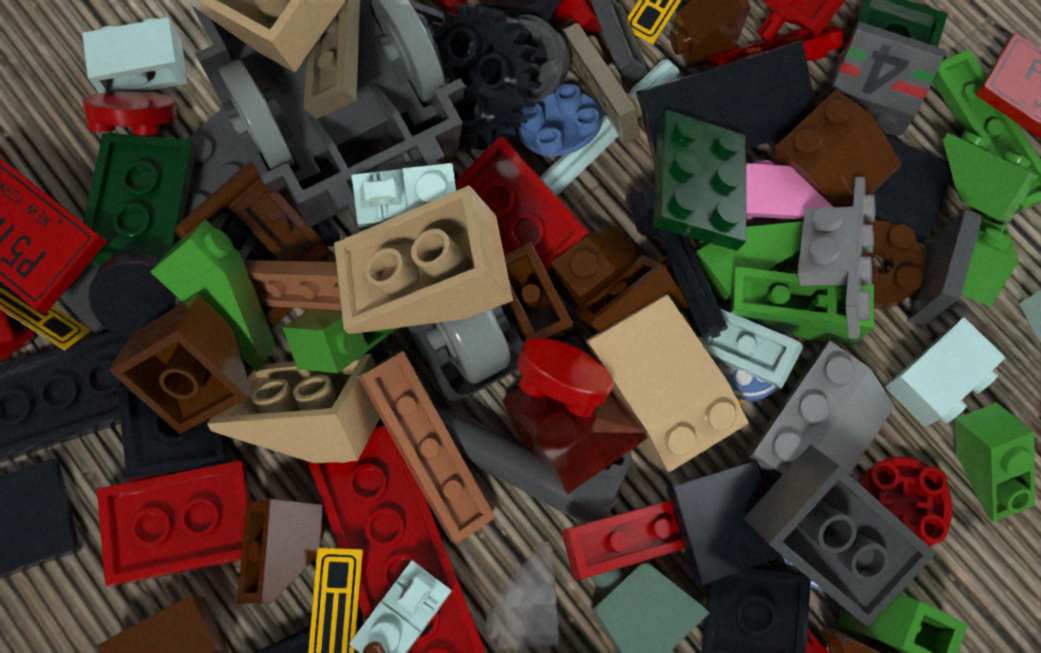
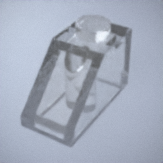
[486,542,559,649]

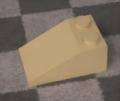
[185,0,346,72]
[334,185,513,334]
[586,294,749,473]
[207,354,380,463]

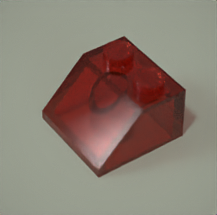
[502,388,648,495]

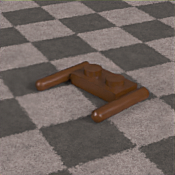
[175,162,336,328]

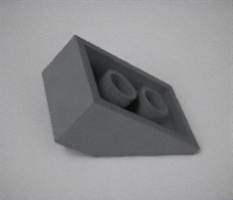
[744,444,936,627]

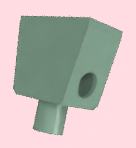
[590,561,709,653]

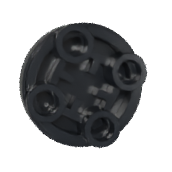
[88,250,177,339]

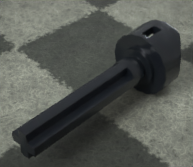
[626,187,728,339]

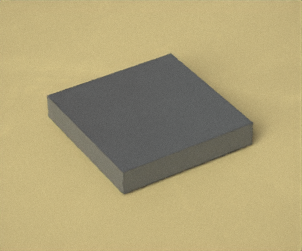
[907,210,982,326]

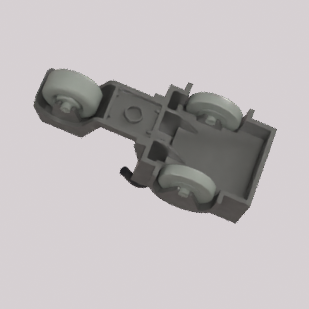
[192,0,524,401]

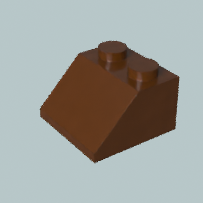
[774,89,901,207]
[109,294,251,434]

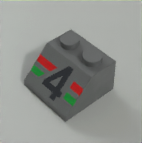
[822,22,946,136]

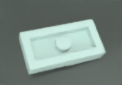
[351,163,456,228]
[699,308,803,389]
[349,560,452,653]

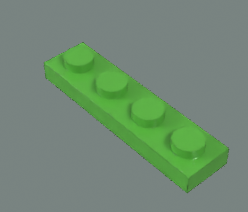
[932,49,1041,214]

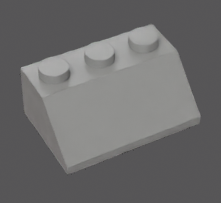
[741,341,894,486]

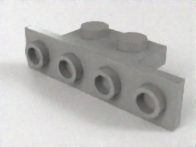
[798,177,876,338]

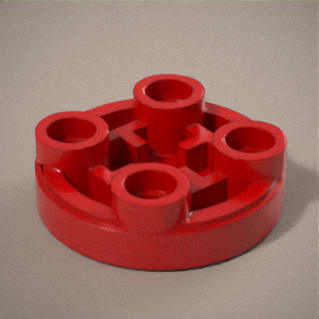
[83,91,177,136]
[516,338,614,418]
[858,456,953,547]

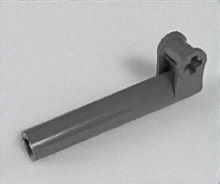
[430,398,632,523]

